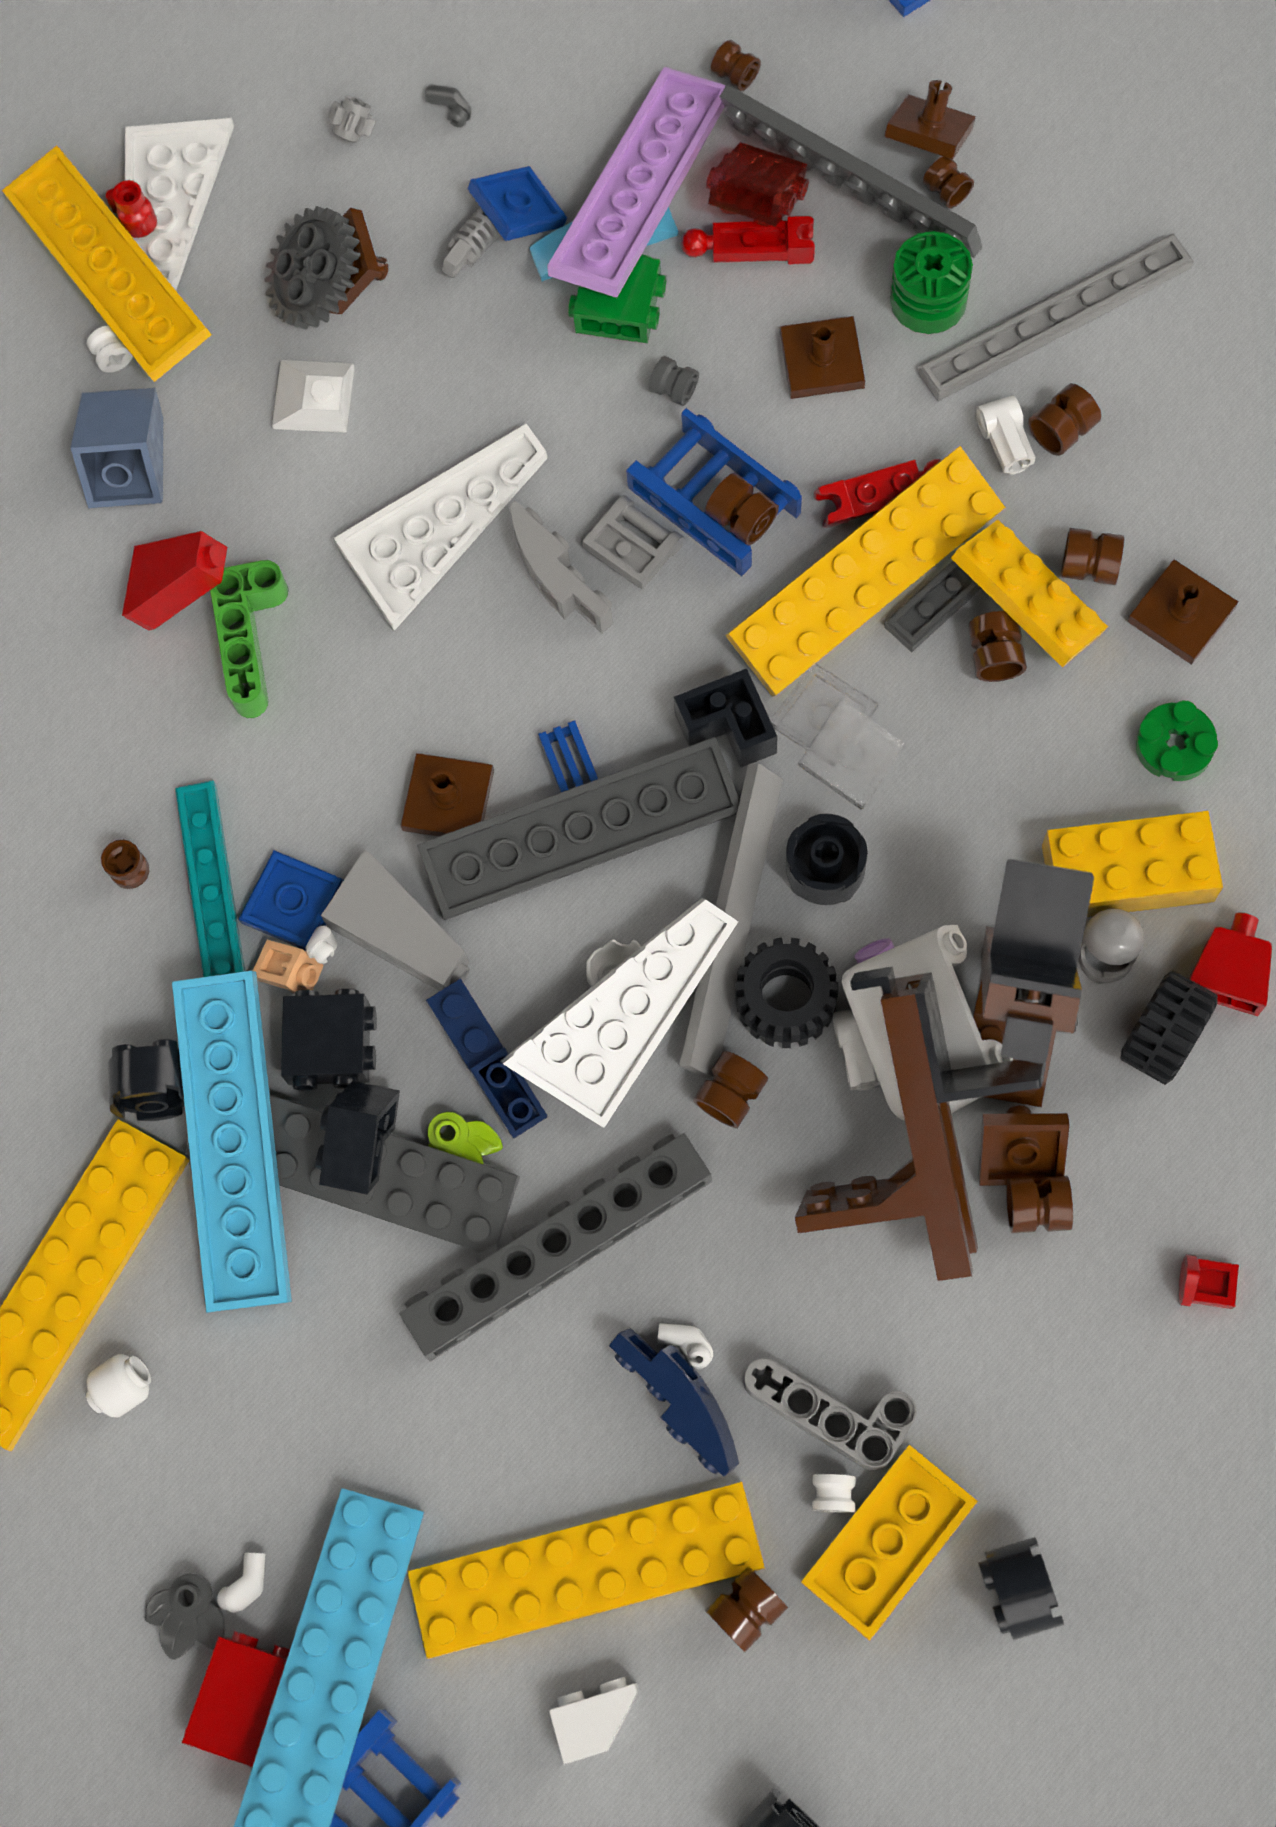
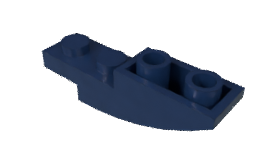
[426,978,548,1139]
[608,1328,739,1477]

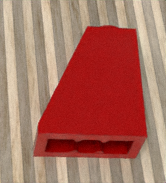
[122,531,228,631]

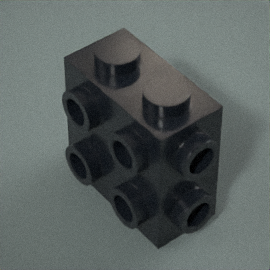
[281,989,377,1091]

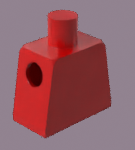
[1188,913,1272,1017]

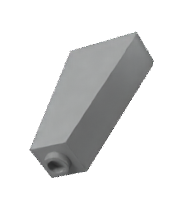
[321,850,470,991]

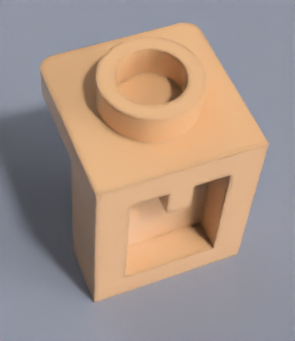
[252,940,323,994]

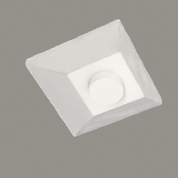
[272,360,354,432]

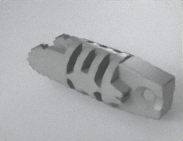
[442,206,500,278]

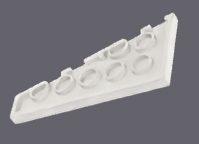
[334,423,547,631]

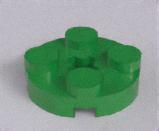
[1136,700,1218,781]

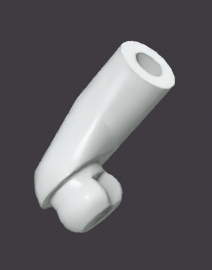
[658,1323,713,1369]

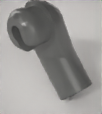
[425,84,472,127]

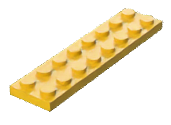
[2,145,212,382]
[725,446,1006,697]
[0,1119,190,1452]
[408,1482,765,1659]

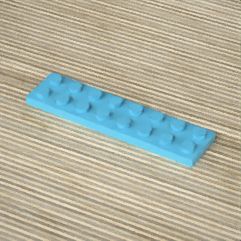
[172,971,292,1313]
[234,1488,424,1827]

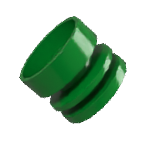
[890,231,973,334]

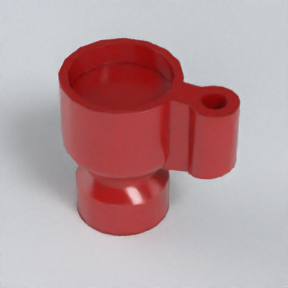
[105,180,157,238]

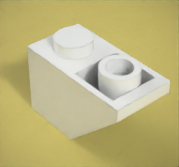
[549,1677,639,1764]

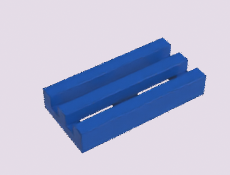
[538,720,598,792]

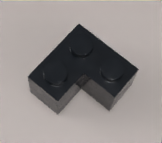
[674,668,778,767]
[315,1081,400,1195]

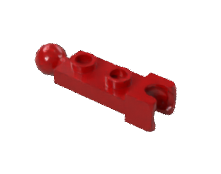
[680,216,815,264]
[814,459,942,528]

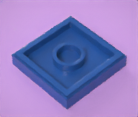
[467,166,568,241]
[239,850,344,951]

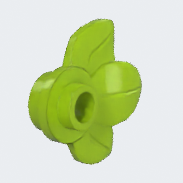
[428,1111,503,1164]

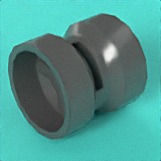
[649,356,699,406]

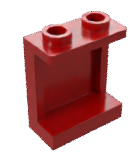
[181,1631,290,1767]

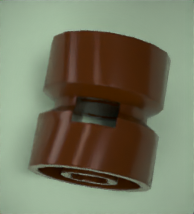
[1028,383,1102,456]
[705,473,779,546]
[1061,528,1124,585]
[968,611,1027,682]
[693,1051,768,1129]
[1006,1176,1073,1233]
[705,1566,788,1653]

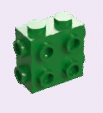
[568,254,667,344]

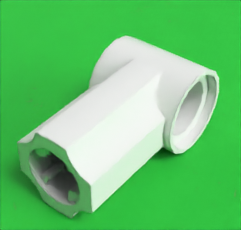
[976,395,1035,475]
[833,1009,881,1091]

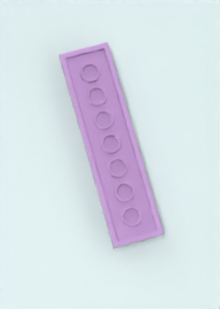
[548,67,726,298]

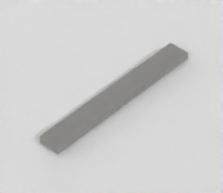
[919,233,1194,401]
[679,763,783,1079]

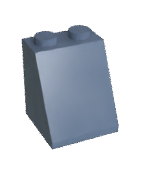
[71,388,164,508]

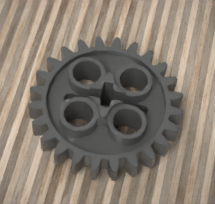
[264,206,360,329]

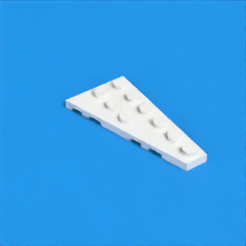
[125,118,234,290]
[500,898,738,1128]

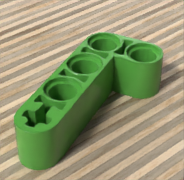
[210,560,288,718]

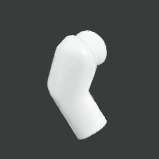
[306,926,337,964]
[217,1553,266,1613]

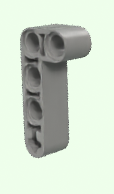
[745,1358,917,1471]

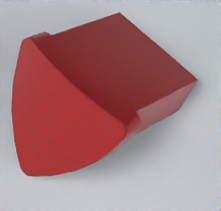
[1179,1255,1239,1309]

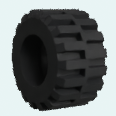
[735,937,838,1048]
[1120,970,1218,1085]

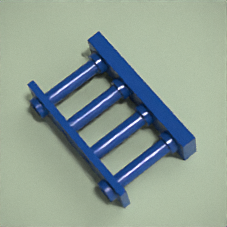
[626,408,802,576]
[330,1709,462,1827]

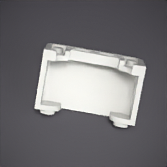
[842,925,1013,1120]

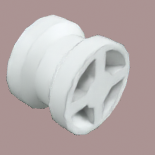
[87,325,133,372]
[812,1474,856,1513]

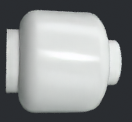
[86,1354,151,1418]

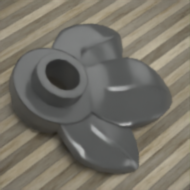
[145,1573,225,1660]

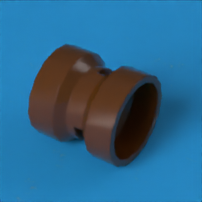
[711,40,761,91]
[923,156,974,208]
[101,839,150,889]

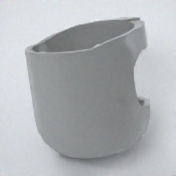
[1078,909,1144,984]

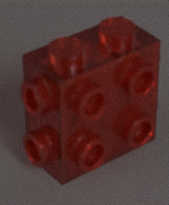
[706,142,809,227]

